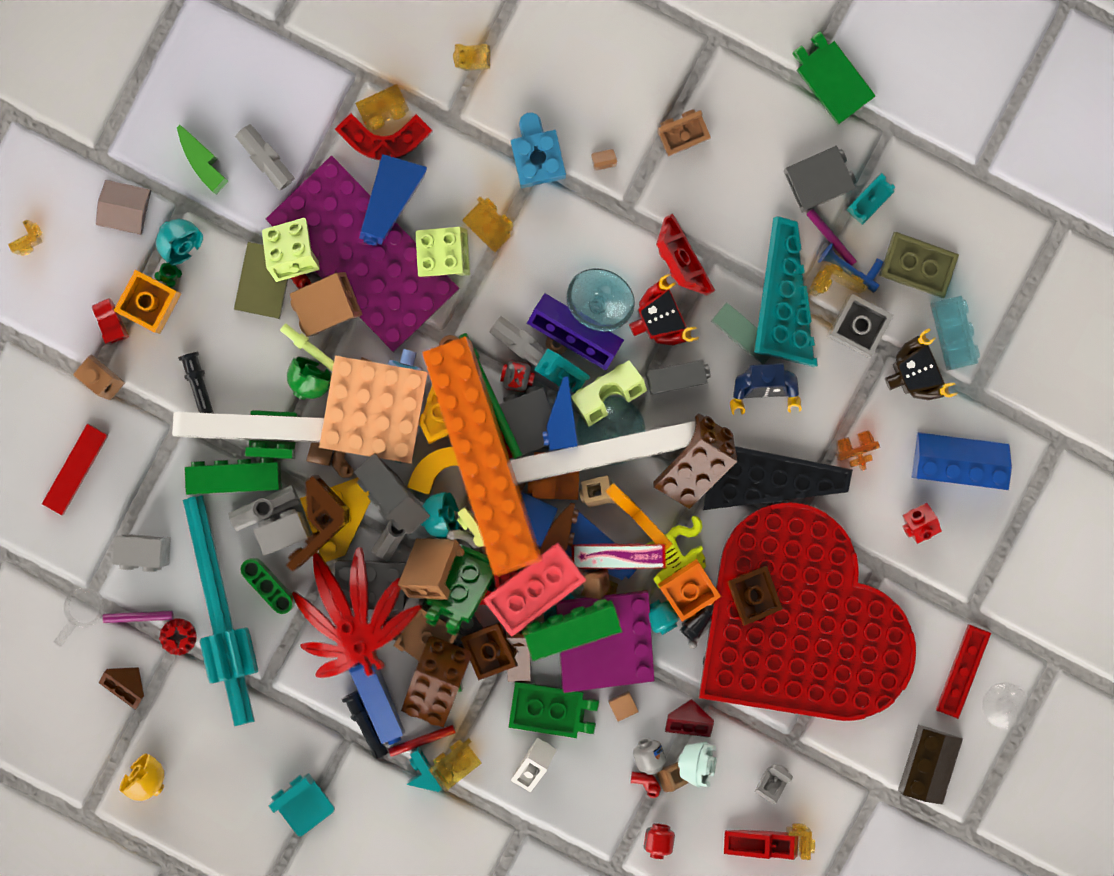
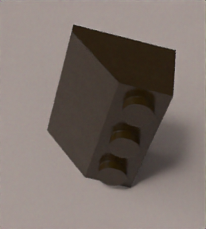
[898,724,963,805]

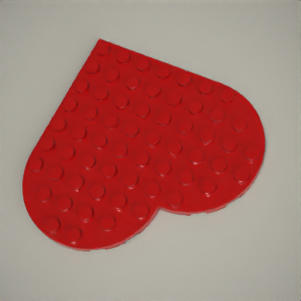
[698,502,916,721]

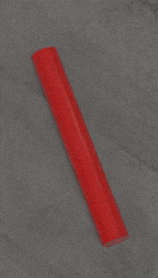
[388,725,456,757]

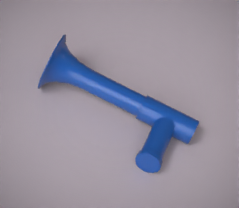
[818,243,883,293]

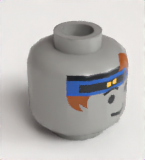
[633,738,666,775]

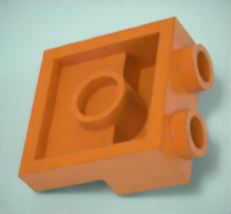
[528,452,579,500]
[658,559,721,622]

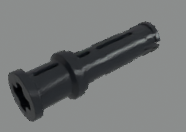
[178,351,214,414]
[341,690,389,759]

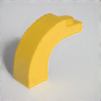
[407,447,459,495]

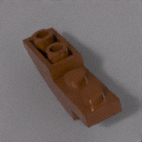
[540,503,579,555]

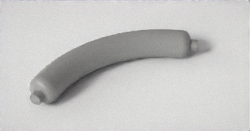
[447,530,483,554]

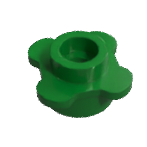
[154,263,182,287]

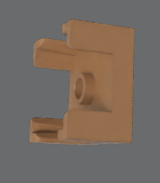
[393,605,459,661]

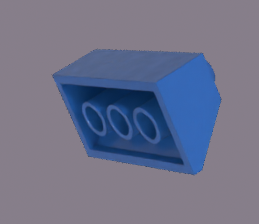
[912,432,1012,490]

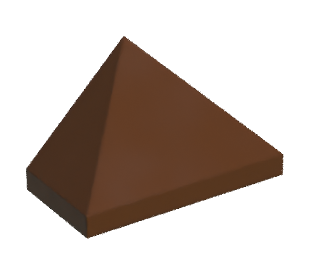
[99,667,144,710]

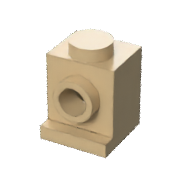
[579,475,615,508]

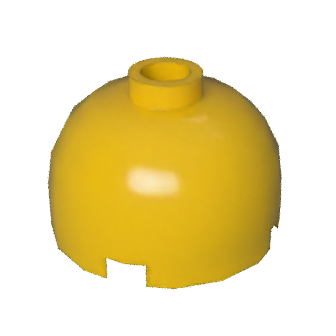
[119,753,165,801]

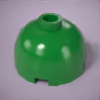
[287,356,332,400]

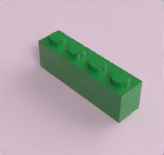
[184,458,282,495]
[522,599,622,661]

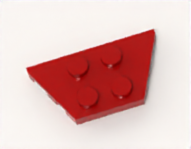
[656,213,715,295]

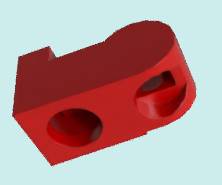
[92,298,129,345]

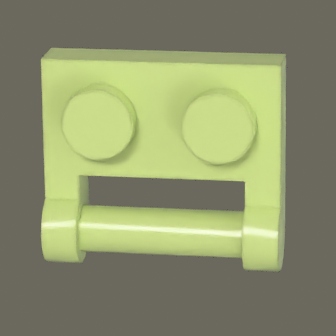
[457,506,484,547]

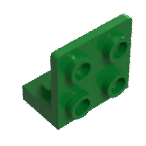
[245,410,297,459]

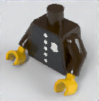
[885,329,958,400]

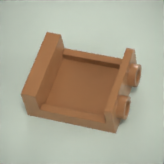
[289,272,362,337]
[398,537,465,599]

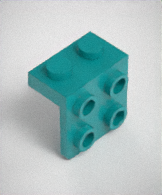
[268,773,335,836]

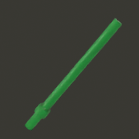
[459,333,523,460]

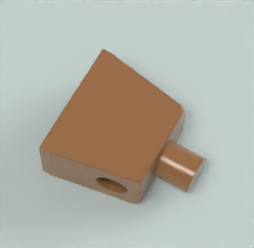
[73,355,125,400]

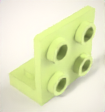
[262,218,320,282]
[415,227,470,277]

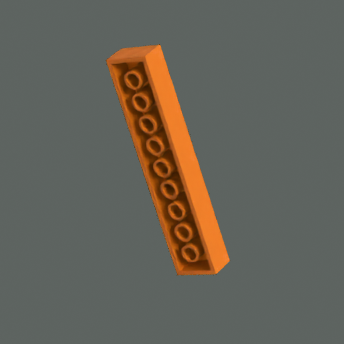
[422,336,543,576]

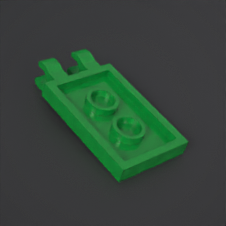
[792,31,876,125]
[425,544,494,636]
[508,682,599,738]

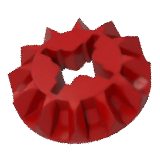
[159,618,197,656]

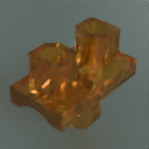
[835,430,880,471]

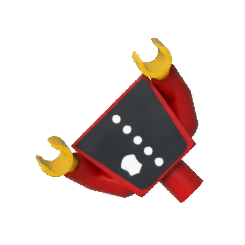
[629,274,699,346]

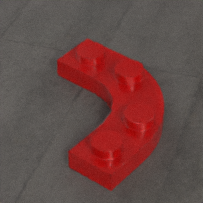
[335,113,433,161]

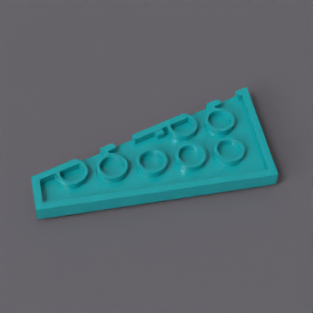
[754,216,818,367]

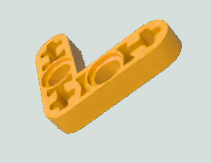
[605,483,672,551]

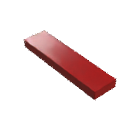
[42,424,109,515]
[936,624,991,719]

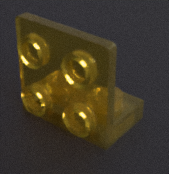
[355,84,409,130]
[462,196,514,253]
[807,263,868,297]

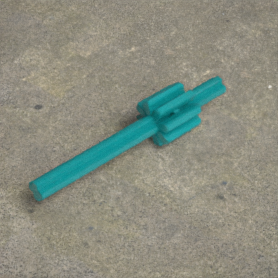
[183,495,258,727]

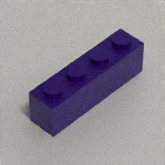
[526,293,624,370]

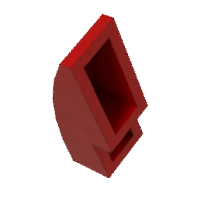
[724,830,799,860]

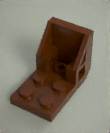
[286,475,350,572]

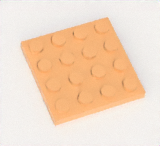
[319,356,428,464]

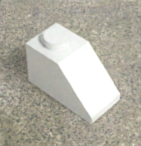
[511,738,557,792]

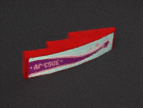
[571,543,666,569]

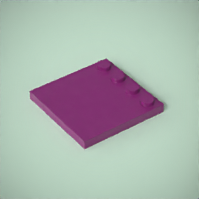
[556,590,655,693]

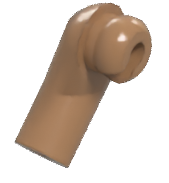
[332,450,353,478]

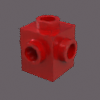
[902,503,942,544]

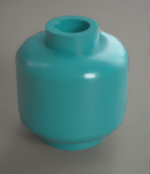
[649,599,679,635]

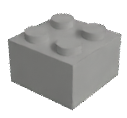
[827,294,893,358]
[254,508,312,556]
[112,534,171,572]

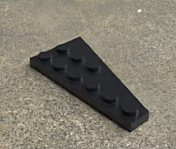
[703,446,853,510]

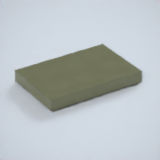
[879,232,959,298]
[234,242,288,319]

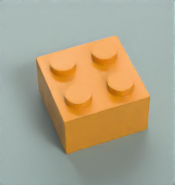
[114,270,182,334]

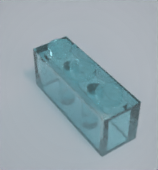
[930,296,980,371]

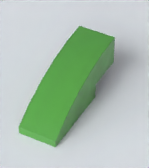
[177,124,228,195]

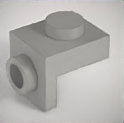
[754,764,793,804]

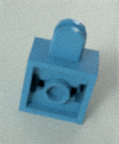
[510,113,566,189]

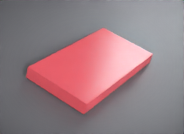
[483,543,587,637]

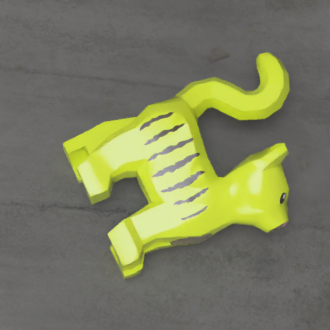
[646,516,706,588]

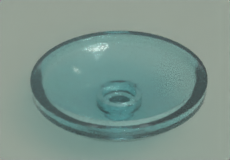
[566,268,635,331]
[576,396,645,465]

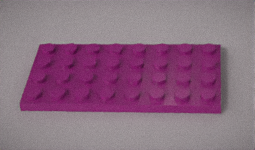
[266,155,460,352]

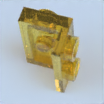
[429,738,482,792]

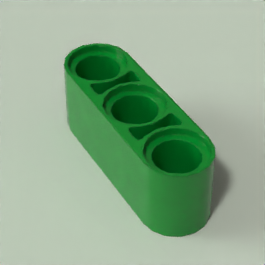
[240,558,296,614]

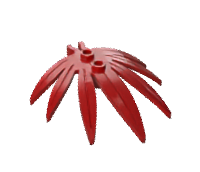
[292,547,422,678]

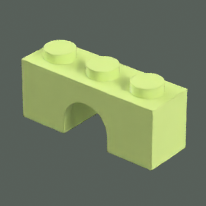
[571,360,647,427]

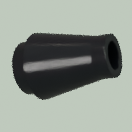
[680,608,712,642]

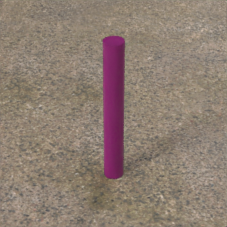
[806,209,857,266]
[102,611,173,623]

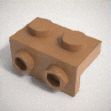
[657,109,711,157]

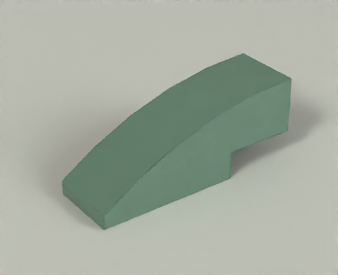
[711,302,771,365]

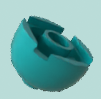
[156,219,203,265]
[421,492,460,539]

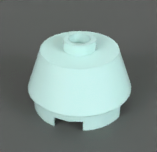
[678,742,717,788]

